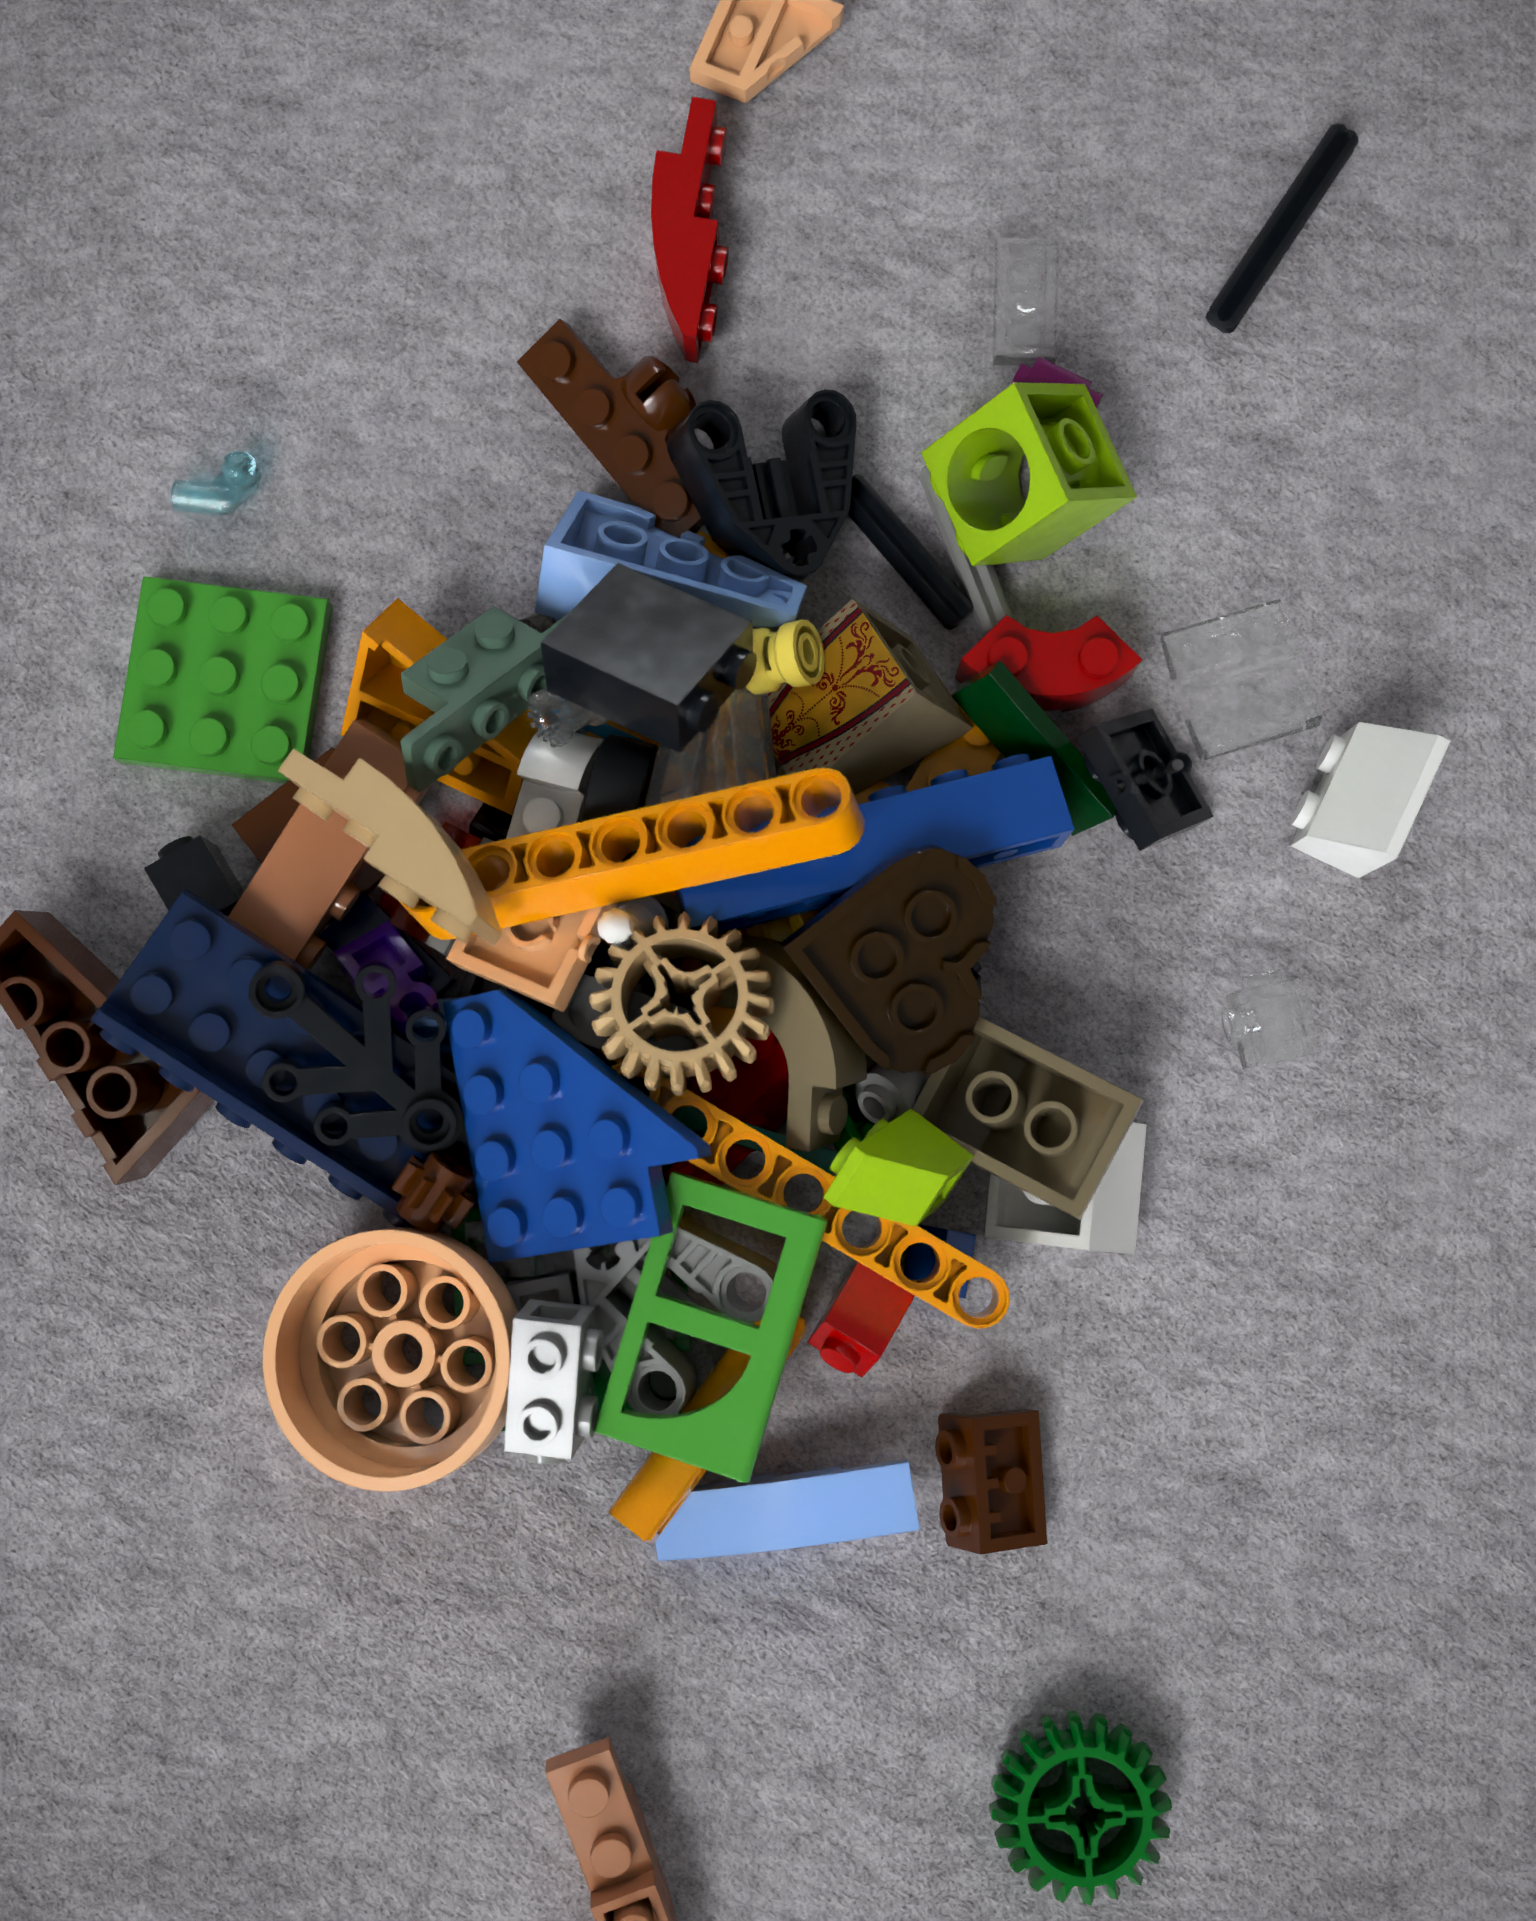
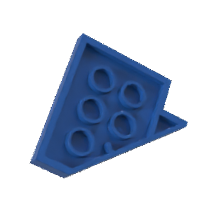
[443,989,711,1263]

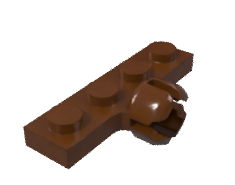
[517,319,704,538]

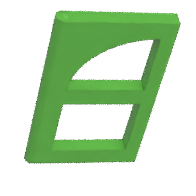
[594,1171,828,1483]

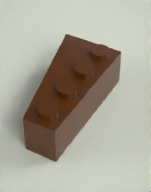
[0,910,215,1185]

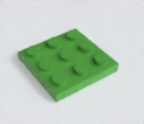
[113,576,333,784]

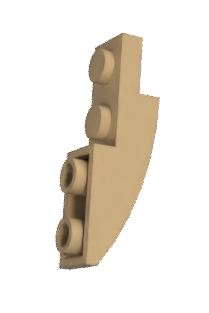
[278,749,502,946]

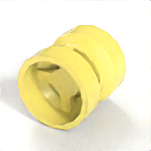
[746,619,825,695]

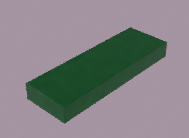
[951,661,1116,836]

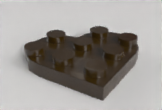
[780,844,996,1074]

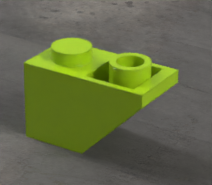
[823,1108,974,1226]

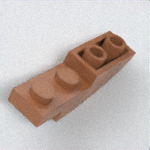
[545,1736,678,1921]

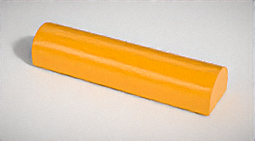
[608,1299,807,1544]

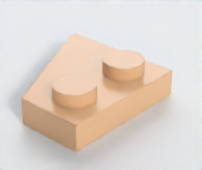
[689,0,844,104]

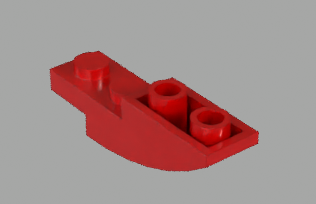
[651,96,729,363]

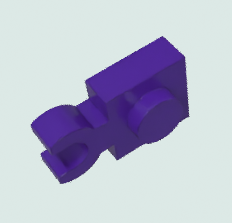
[333,920,440,1036]

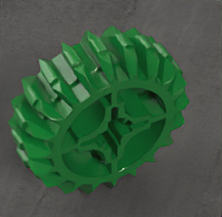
[989,1710,1172,1906]

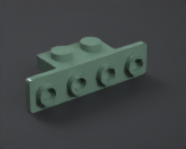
[401,606,570,792]

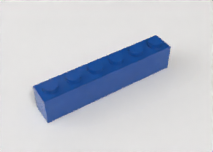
[675,754,1074,935]

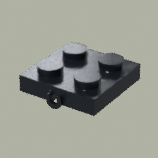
[1076,708,1214,851]

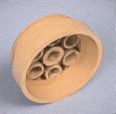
[263,1227,518,1491]

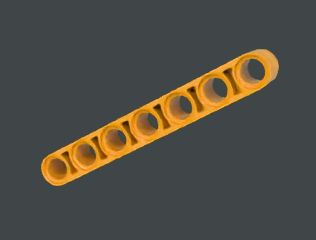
[398,768,865,940]
[611,1062,1010,1329]

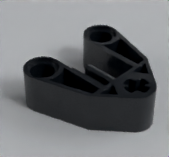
[667,389,856,582]

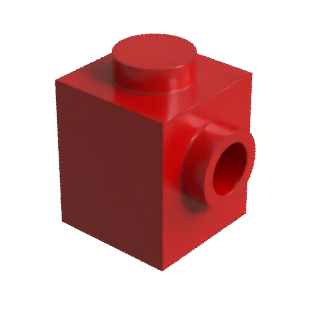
[807,1262,915,1378]

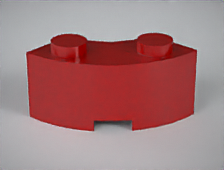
[955,615,1143,712]

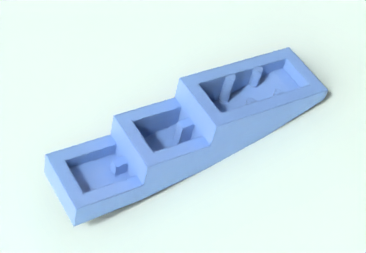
[655,1459,920,1561]

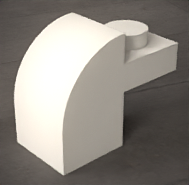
[506,726,603,839]

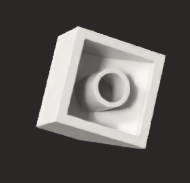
[1290,722,1451,878]
[984,1122,1147,1254]

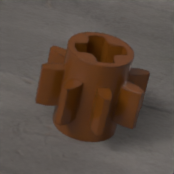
[391,1150,477,1233]

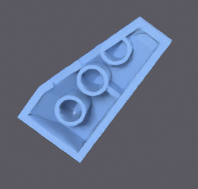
[534,490,807,627]

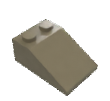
[912,1016,1143,1220]

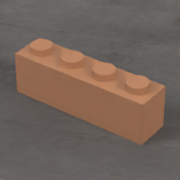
[228,719,430,971]

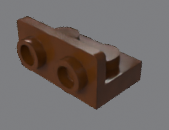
[935,1409,1048,1554]

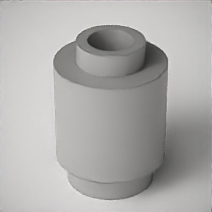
[855,1063,931,1124]

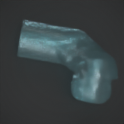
[171,451,261,516]

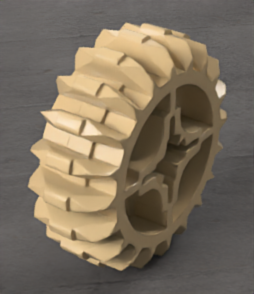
[589,912,774,1096]

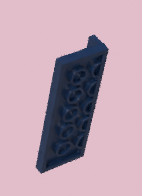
[91,889,473,1228]

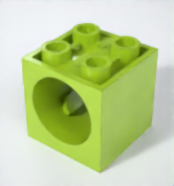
[920,382,1137,567]

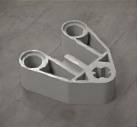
[573,1217,778,1415]

